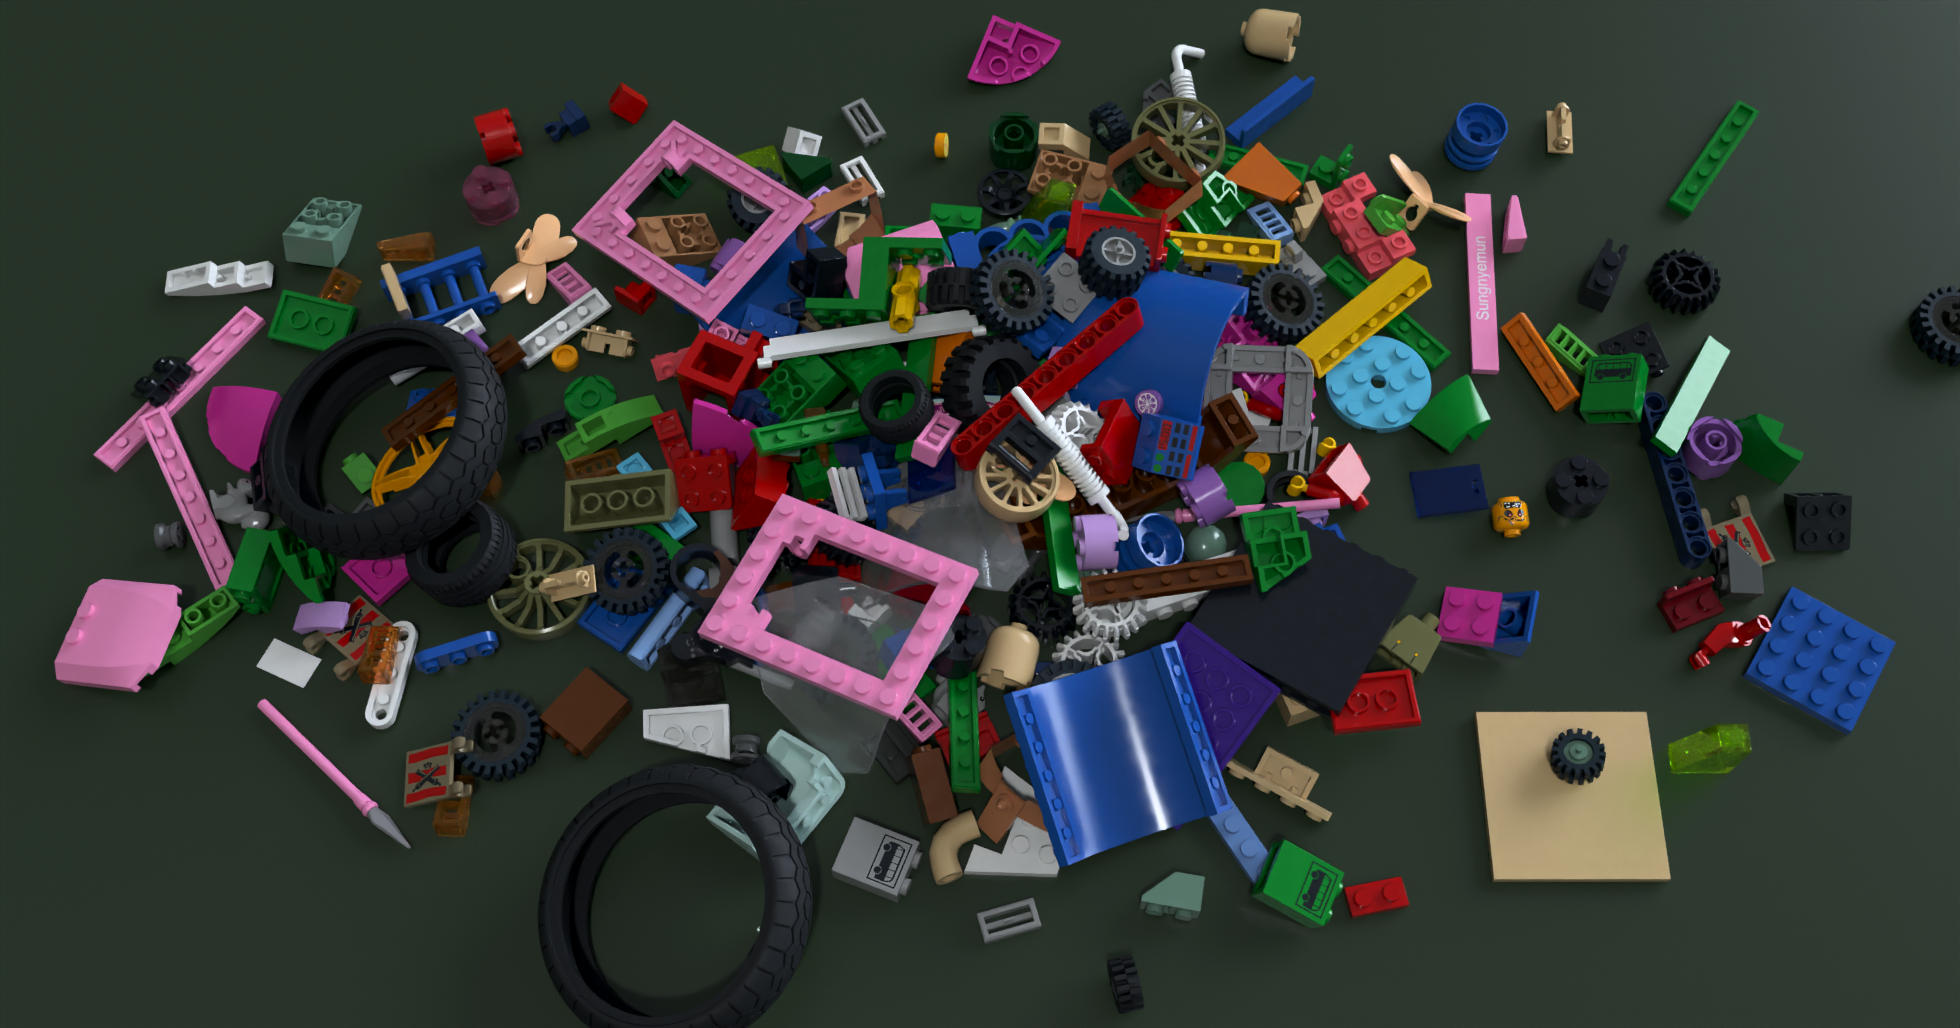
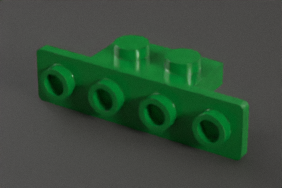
[1099,187,1184,272]
[994,228,1068,308]

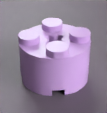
[1072,514,1119,571]

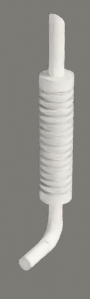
[1169,44,1207,173]
[1011,387,1129,541]

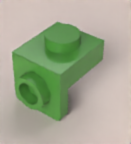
[341,452,377,494]

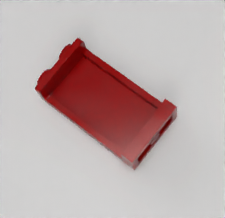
[1065,200,1172,272]

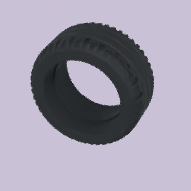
[858,369,934,444]

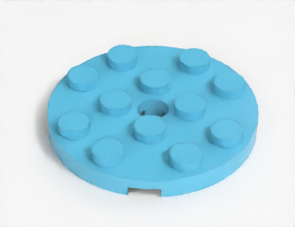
[1324,336,1431,433]

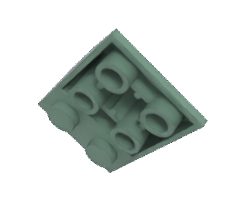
[282,197,362,268]

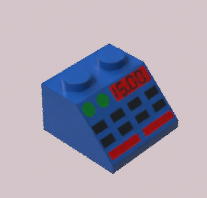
[1131,412,1205,481]

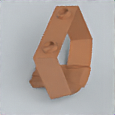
[1104,130,1203,223]
[795,176,885,257]
[977,734,1047,844]

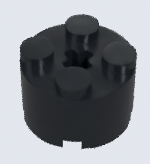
[1546,454,1610,519]
[929,614,987,680]
[732,754,793,808]

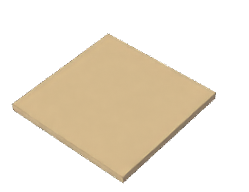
[1474,712,1671,882]

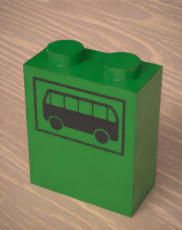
[1579,353,1649,424]
[1251,839,1344,929]

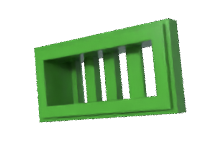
[1544,323,1598,378]

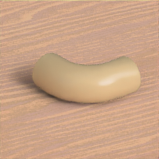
[929,809,981,885]

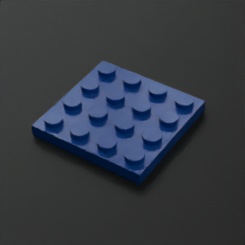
[1743,586,1896,735]

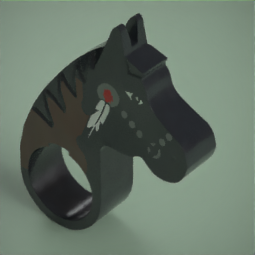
[670,543,754,669]

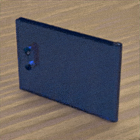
[908,437,957,504]
[1409,464,1489,518]

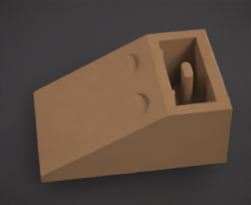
[1027,149,1114,212]
[629,213,721,267]

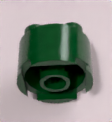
[989,112,1039,170]

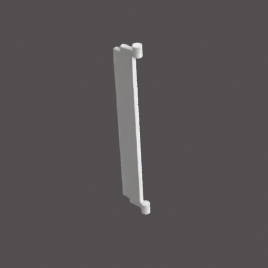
[757,309,987,369]

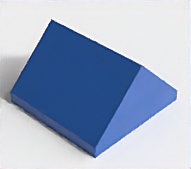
[1480,590,1539,657]

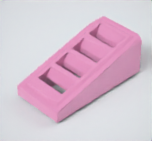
[1502,195,1527,253]
[547,262,593,305]
[911,410,962,467]
[899,692,943,744]

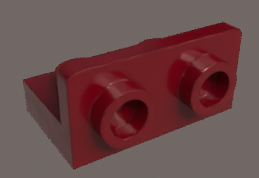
[1657,576,1725,633]

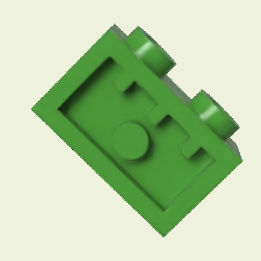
[1363,194,1410,236]

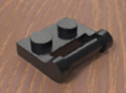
[985,413,1062,486]

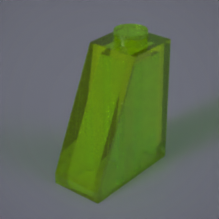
[1021,178,1076,239]
[1667,724,1752,773]

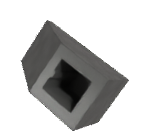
[1714,539,1764,600]

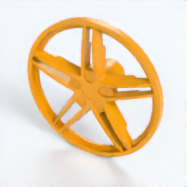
[371,417,455,507]

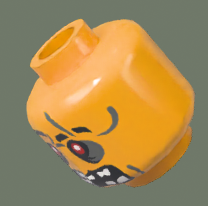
[1491,496,1529,538]

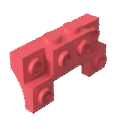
[1321,172,1416,281]

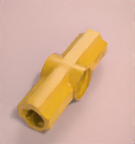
[889,265,922,333]

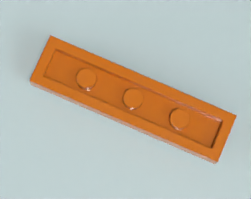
[1500,312,1581,412]

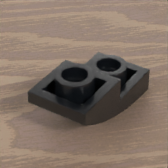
[515,409,571,454]

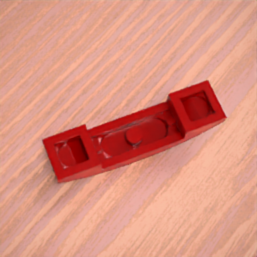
[650,409,691,514]

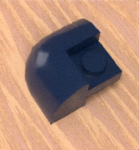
[834,434,901,476]

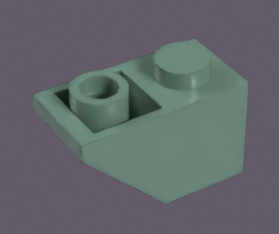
[1139,872,1205,921]

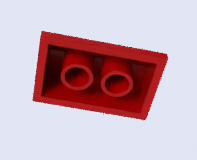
[730,447,790,531]

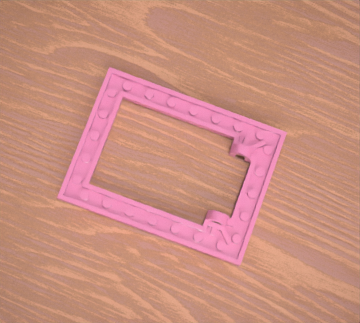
[572,120,814,325]
[698,493,979,721]

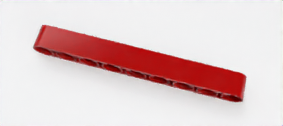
[951,297,1144,471]

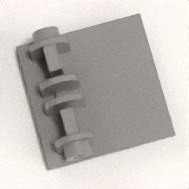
[1043,252,1097,324]

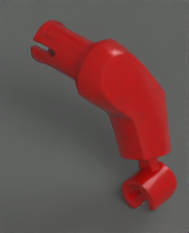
[1689,615,1771,670]

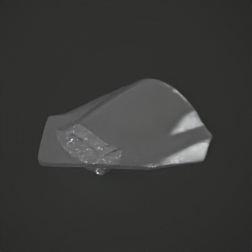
[858,425,1029,611]
[751,576,955,774]

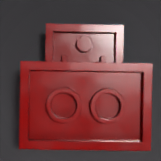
[676,329,780,422]

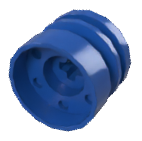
[1444,103,1508,171]
[1115,513,1184,572]

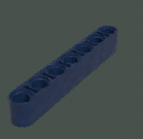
[1638,391,1712,569]

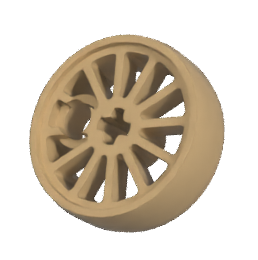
[974,441,1060,523]

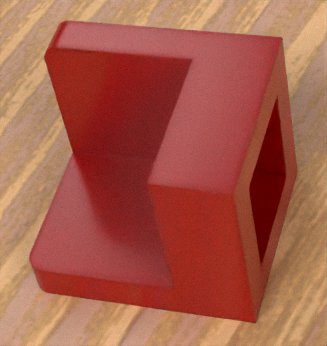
[608,82,648,124]
[613,281,657,316]

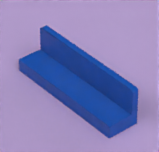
[1225,75,1315,148]

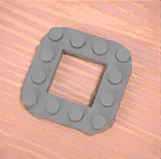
[1203,343,1314,454]

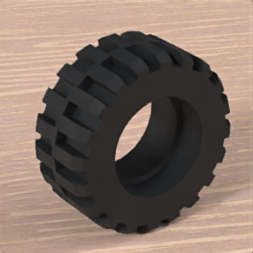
[940,335,1040,432]

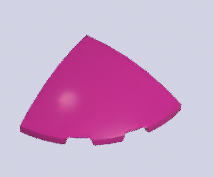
[967,15,1061,85]
[1217,304,1278,394]
[206,386,282,473]
[692,399,759,467]

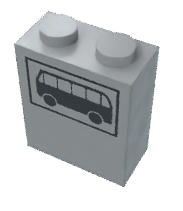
[832,817,923,903]

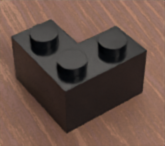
[787,246,847,301]

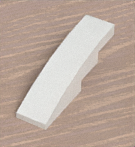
[165,261,274,296]

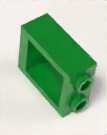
[225,527,285,614]

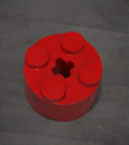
[473,107,523,165]

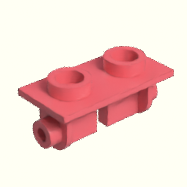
[651,346,691,382]

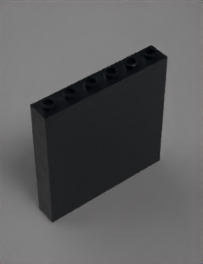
[1191,501,1418,720]

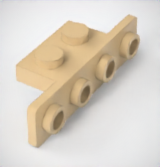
[1227,746,1332,822]

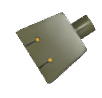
[1377,613,1441,683]

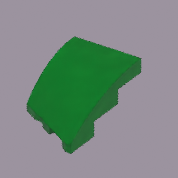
[1177,170,1255,235]
[1409,374,1492,453]
[1733,413,1804,485]
[1239,506,1312,593]
[267,526,337,604]

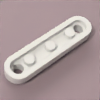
[365,621,418,729]

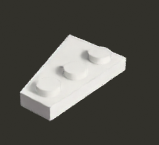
[643,704,731,762]

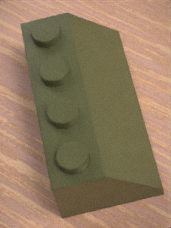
[564,469,680,533]

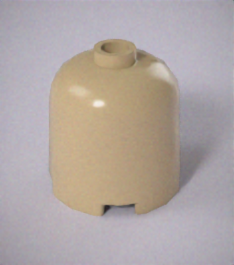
[1241,9,1301,62]
[976,622,1040,691]

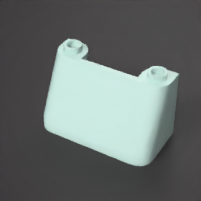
[706,729,845,860]

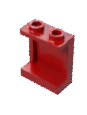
[1079,399,1140,486]

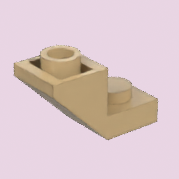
[1038,123,1091,161]
[1290,180,1324,242]

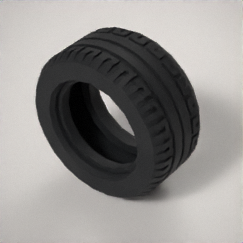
[405,500,517,608]

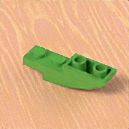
[556,395,664,467]
[145,585,240,677]

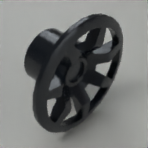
[977,168,1032,216]

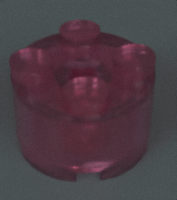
[462,165,520,226]

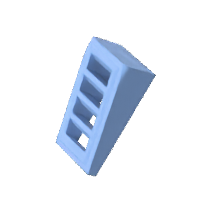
[1246,201,1294,247]

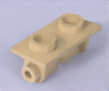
[1546,102,1573,154]
[581,325,639,358]
[539,564,597,602]

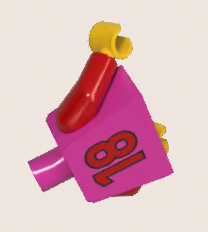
[1242,374,1316,423]

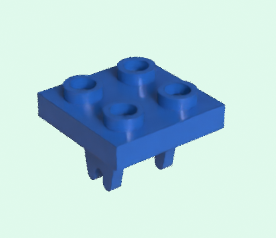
[858,452,908,530]

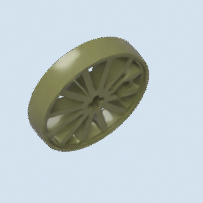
[1130,97,1226,191]
[487,538,592,641]

